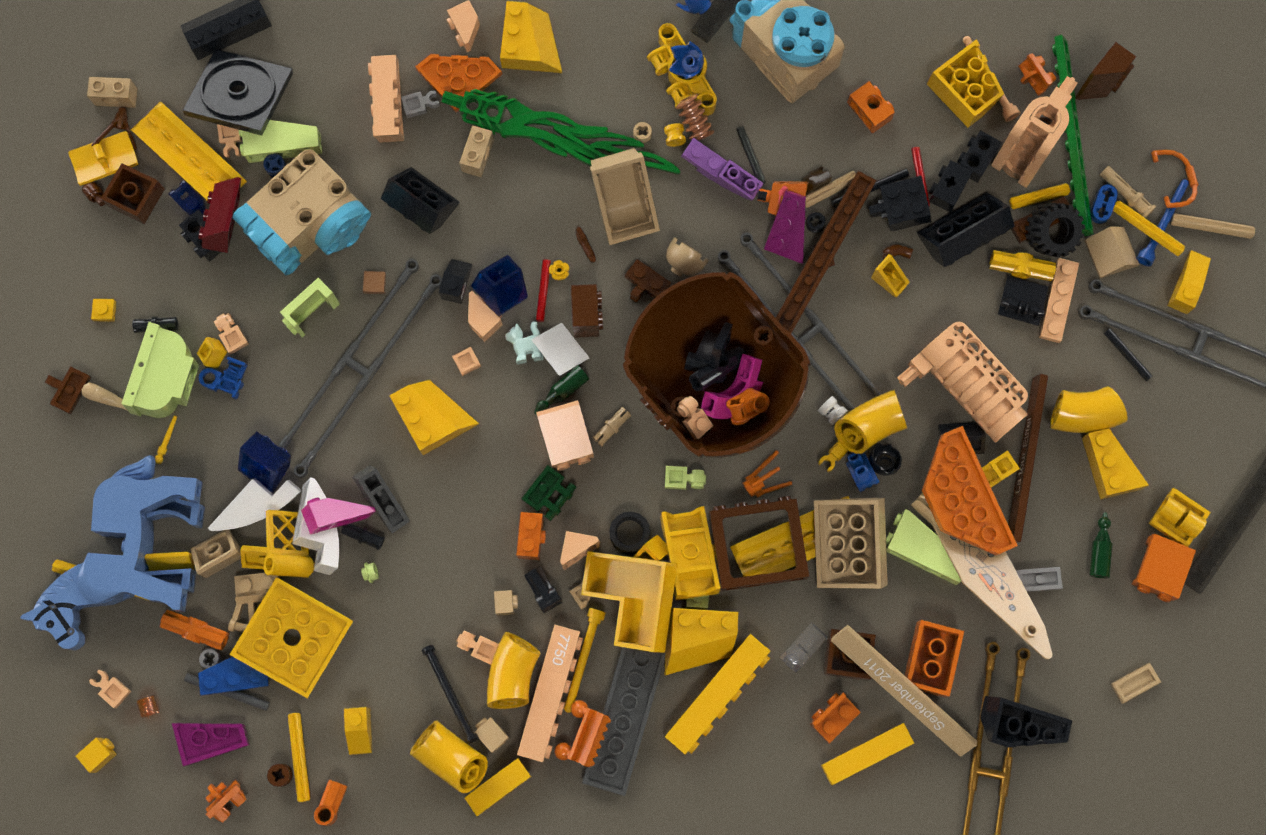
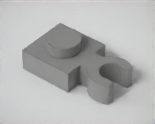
[401,91,440,118]

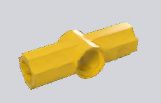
[989,250,1056,282]

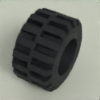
[1025,202,1085,257]

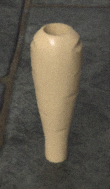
[81,382,128,411]

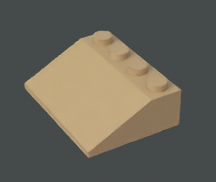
[814,498,888,589]

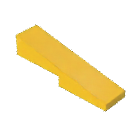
[821,723,914,785]

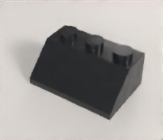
[380,167,460,234]

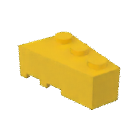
[1082,428,1149,500]

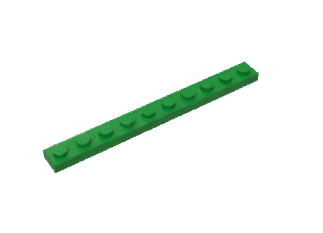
[1052,35,1094,237]

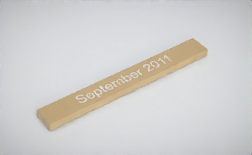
[831,625,977,757]

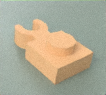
[217,124,242,158]
[89,670,132,709]

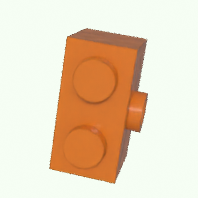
[516,512,546,560]

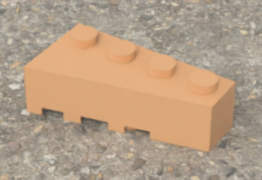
[368,55,404,143]

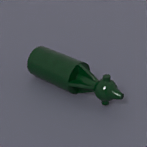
[534,365,590,414]
[1089,512,1113,579]

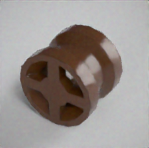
[267,764,293,787]

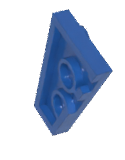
[198,657,269,696]

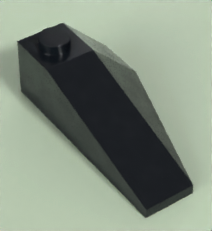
[980,696,1072,748]

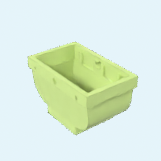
[121,322,199,418]

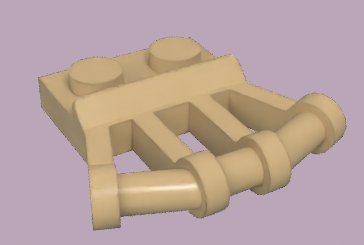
[228,573,280,632]

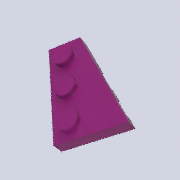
[764,190,806,264]
[172,723,250,767]

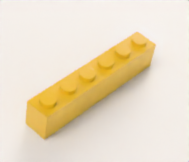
[665,634,770,755]

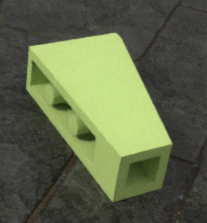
[238,120,322,163]
[886,509,961,585]

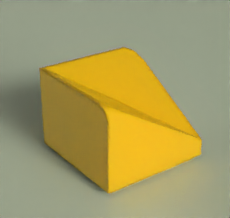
[197,337,227,368]

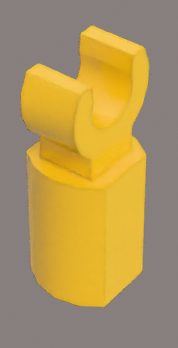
[818,441,849,473]

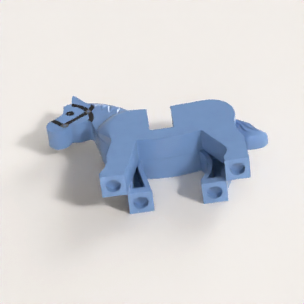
[20,455,205,651]

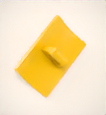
[68,131,138,186]

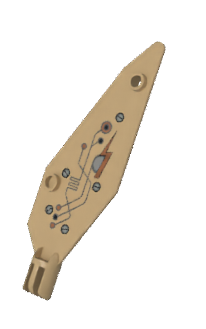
[911,492,1052,660]

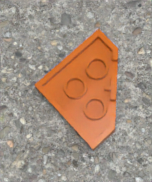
[415,54,502,112]

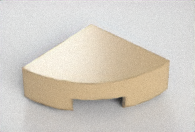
[569,583,591,610]

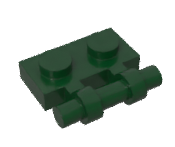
[521,465,577,522]

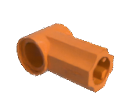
[314,780,348,826]

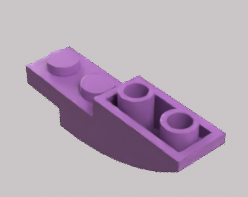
[681,138,764,201]

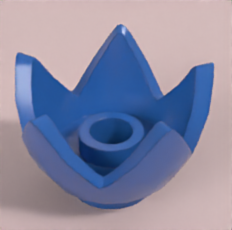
[676,0,712,15]
[669,41,704,79]

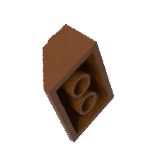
[1075,42,1137,100]

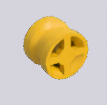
[664,123,686,147]

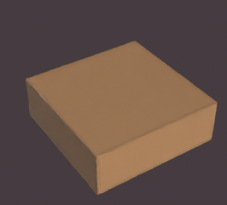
[363,271,386,294]

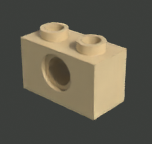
[87,77,138,108]
[459,125,494,178]

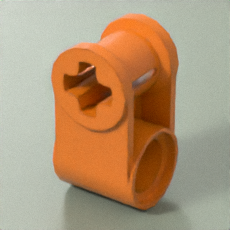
[726,388,770,425]

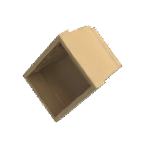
[590,148,660,245]

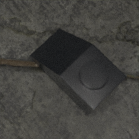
[439,259,472,304]

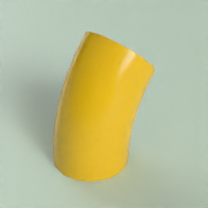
[1050,386,1128,433]
[834,390,908,454]
[487,632,541,709]
[410,721,488,793]

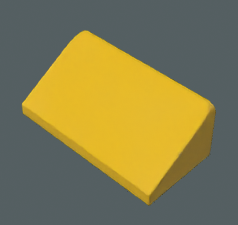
[145,552,194,571]

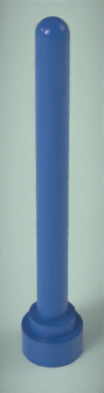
[1136,179,1189,266]

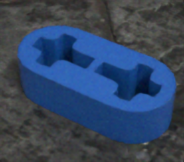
[1091,184,1118,224]

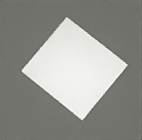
[531,323,589,376]

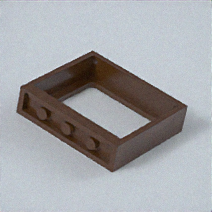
[709,496,809,591]

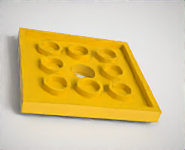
[229,577,353,699]

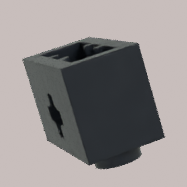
[928,160,973,213]

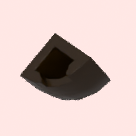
[801,166,832,195]

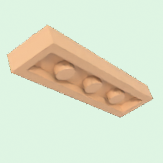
[1039,258,1079,343]

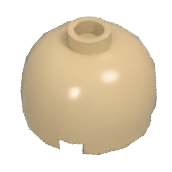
[666,237,709,277]

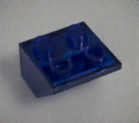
[471,255,528,316]

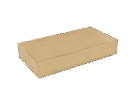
[1110,663,1161,704]

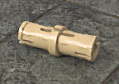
[592,407,631,447]

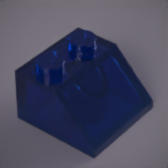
[238,431,291,493]

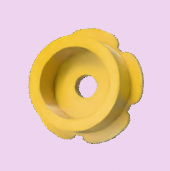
[549,260,570,280]

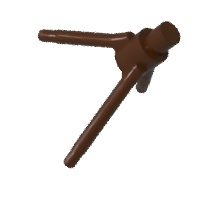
[91,107,137,150]

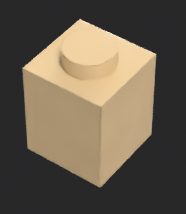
[474,717,510,753]

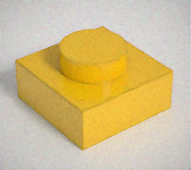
[91,299,116,322]

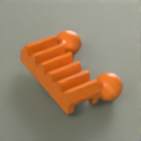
[554,700,611,767]

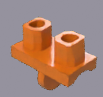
[1018,53,1056,96]
[205,779,246,823]

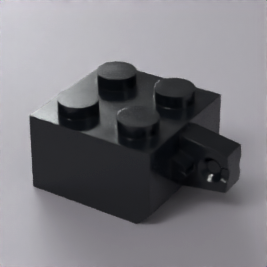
[868,176,932,231]

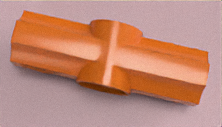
[160,610,229,650]

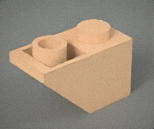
[446,0,480,52]
[468,291,503,342]

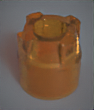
[136,695,159,718]

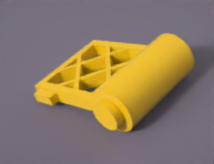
[263,510,315,578]

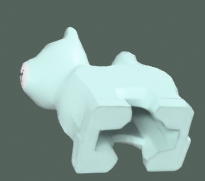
[505,321,544,365]

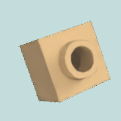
[494,590,518,616]

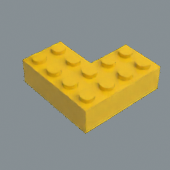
[581,551,677,653]

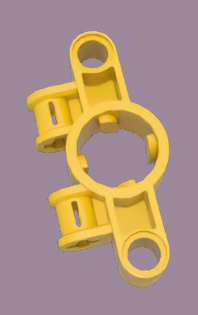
[647,23,717,116]

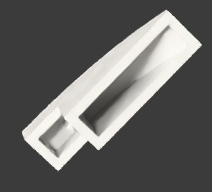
[292,477,339,575]
[208,478,302,531]

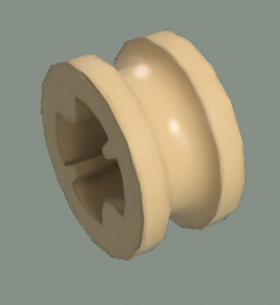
[633,122,652,143]

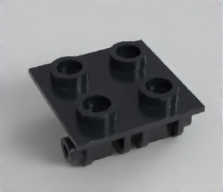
[998,275,1049,326]

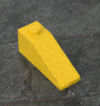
[1167,250,1211,314]

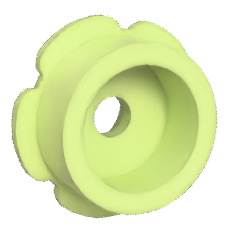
[361,562,379,583]

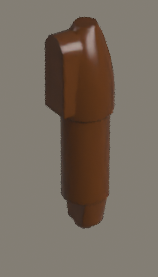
[575,227,596,263]

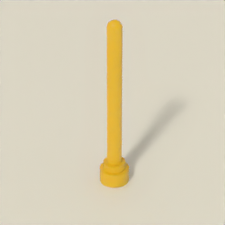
[564,608,606,713]

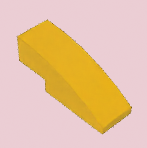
[465,758,532,816]

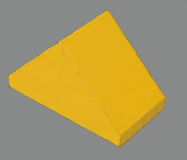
[871,254,910,298]

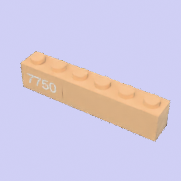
[517,625,583,762]

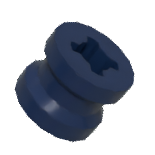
[263,154,286,178]

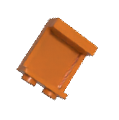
[1132,533,1196,602]

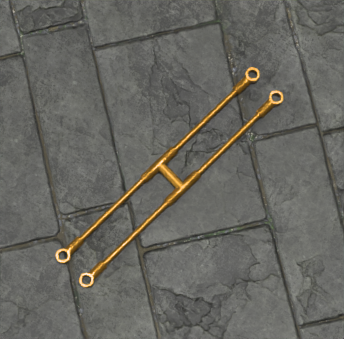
[963,642,1031,835]

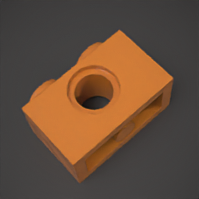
[847,81,895,134]

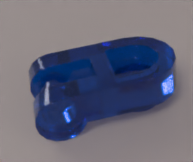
[168,180,206,216]

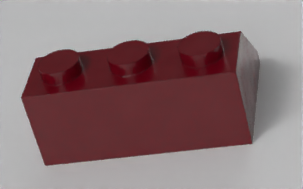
[199,177,241,253]

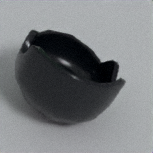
[869,443,902,476]

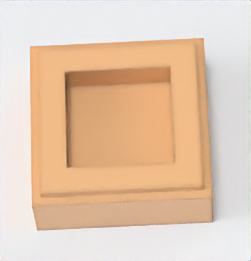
[452,347,481,376]

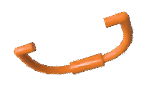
[1151,150,1199,208]

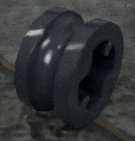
[806,212,826,233]

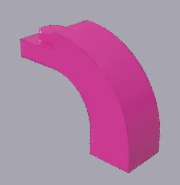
[701,354,763,419]

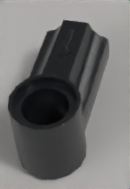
[524,567,563,614]

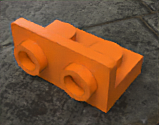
[810,692,861,744]

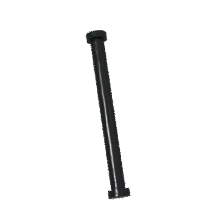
[422,645,479,744]

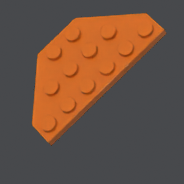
[922,426,1018,555]

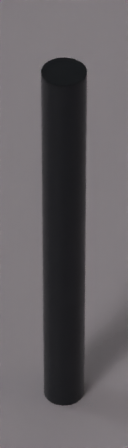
[831,169,909,208]

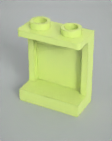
[280,278,340,337]

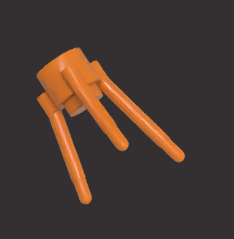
[742,450,792,498]

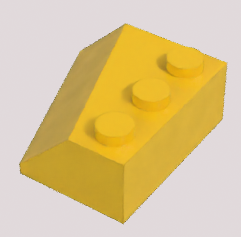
[500,1,562,73]
[927,39,1004,128]
[389,380,479,455]
[664,608,738,676]

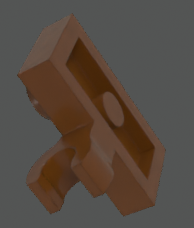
[625,259,671,303]
[45,366,91,414]

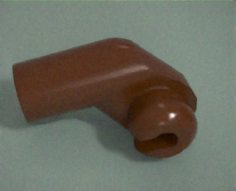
[882,244,913,260]

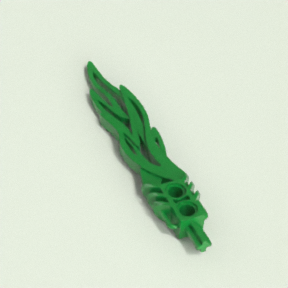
[441,89,680,174]

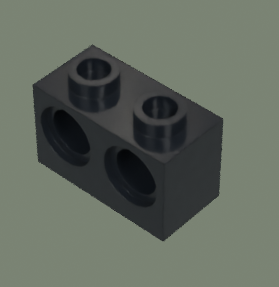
[957,130,1002,183]
[179,209,221,262]

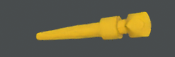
[155,416,177,464]

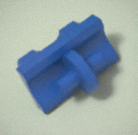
[846,453,880,493]

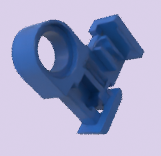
[199,356,248,399]

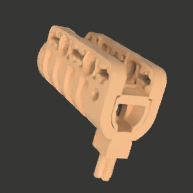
[991,76,1078,188]
[897,322,1028,443]

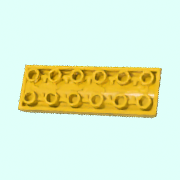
[131,102,247,201]
[730,496,850,577]

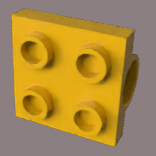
[1148,488,1211,547]

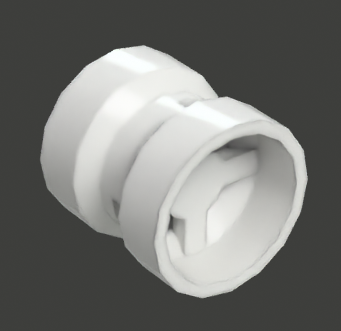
[818,396,848,426]

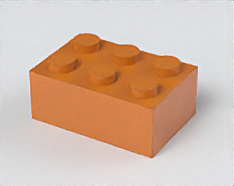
[904,620,964,698]

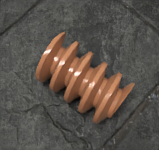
[675,93,714,140]

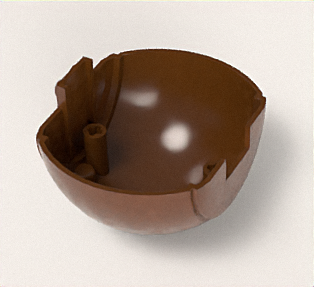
[623,272,811,458]

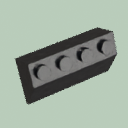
[181,0,272,60]
[917,192,1015,267]

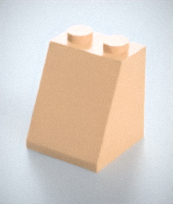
[536,400,594,471]

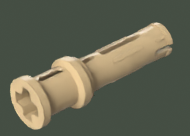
[1099,166,1157,218]

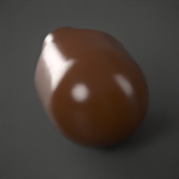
[82,182,105,207]

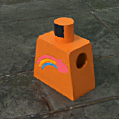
[757,181,808,215]

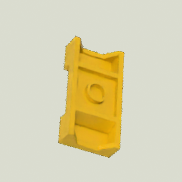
[660,506,721,600]

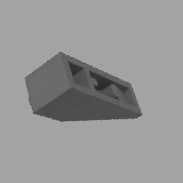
[352,465,410,533]

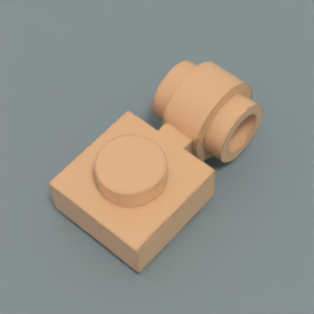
[214,313,249,355]
[677,396,713,439]
[456,630,499,665]

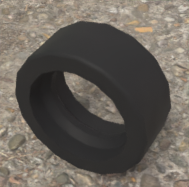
[609,512,651,554]

